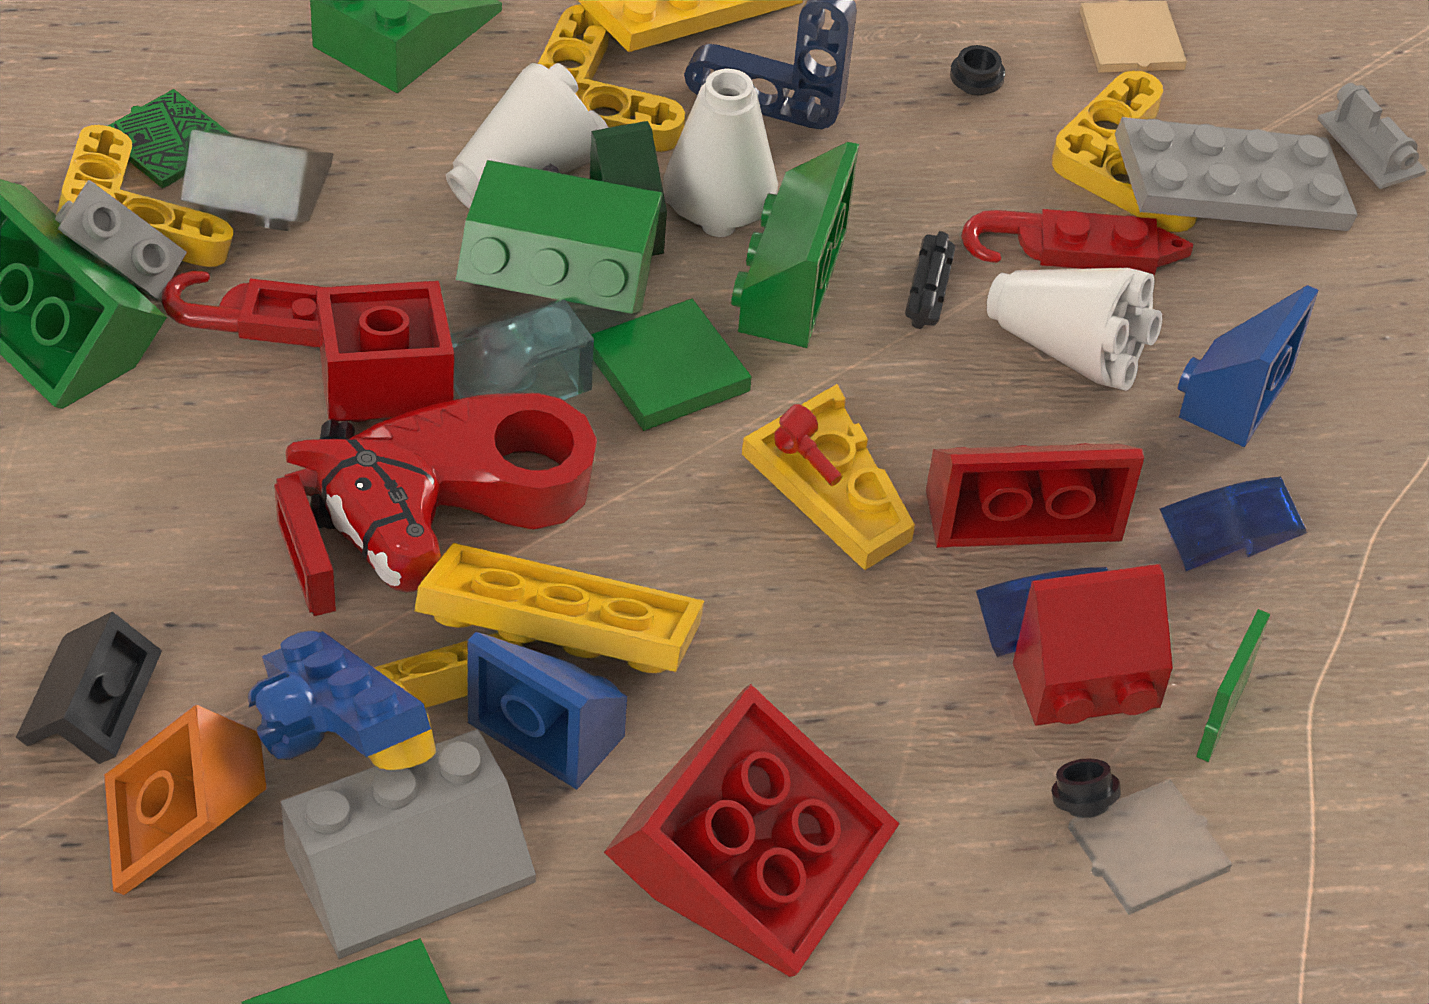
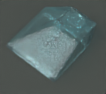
[450,299,594,400]

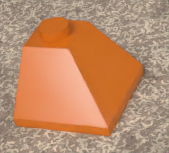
[104,705,267,895]

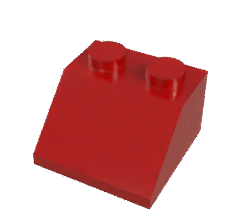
[316,281,454,422]
[1013,564,1173,726]

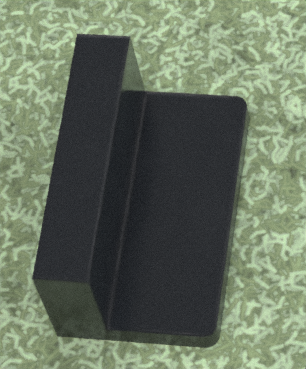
[16,611,162,764]

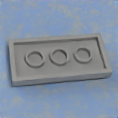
[1115,117,1358,231]

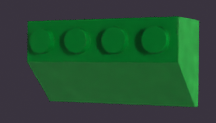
[0,179,167,409]

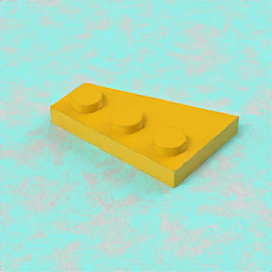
[742,384,915,570]

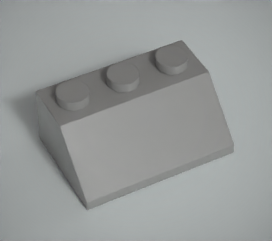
[281,729,536,959]

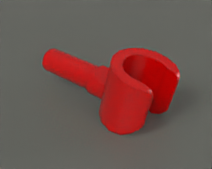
[774,404,843,486]

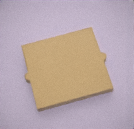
[1079,0,1187,73]

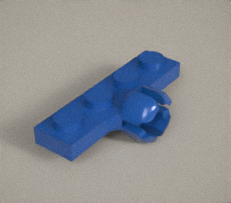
[248,631,431,760]

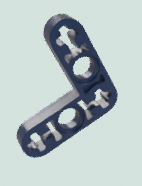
[684,0,857,129]

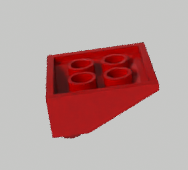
[603,684,900,977]

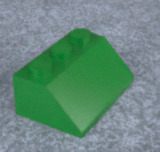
[731,142,859,348]
[456,160,663,314]

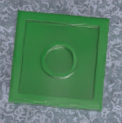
[586,298,752,431]

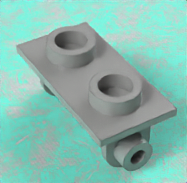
[1318,83,1427,189]
[55,180,187,301]

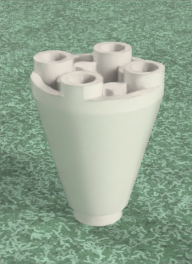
[446,63,609,209]
[663,69,778,237]
[987,268,1162,391]

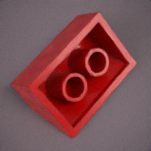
[926,443,1144,548]

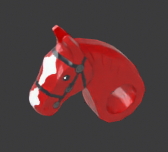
[284,393,597,593]

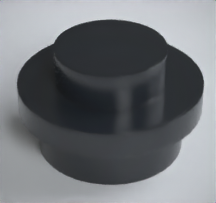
[950,45,1005,96]
[1051,758,1121,818]

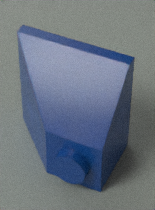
[1178,285,1319,447]
[467,632,627,790]

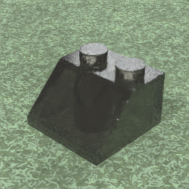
[181,130,333,231]

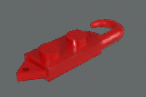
[961,209,1194,275]
[161,271,321,348]

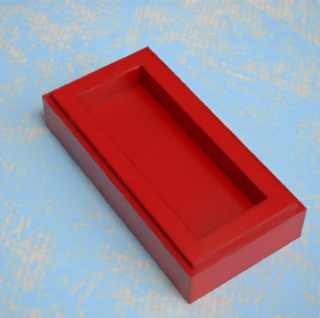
[274,474,336,616]

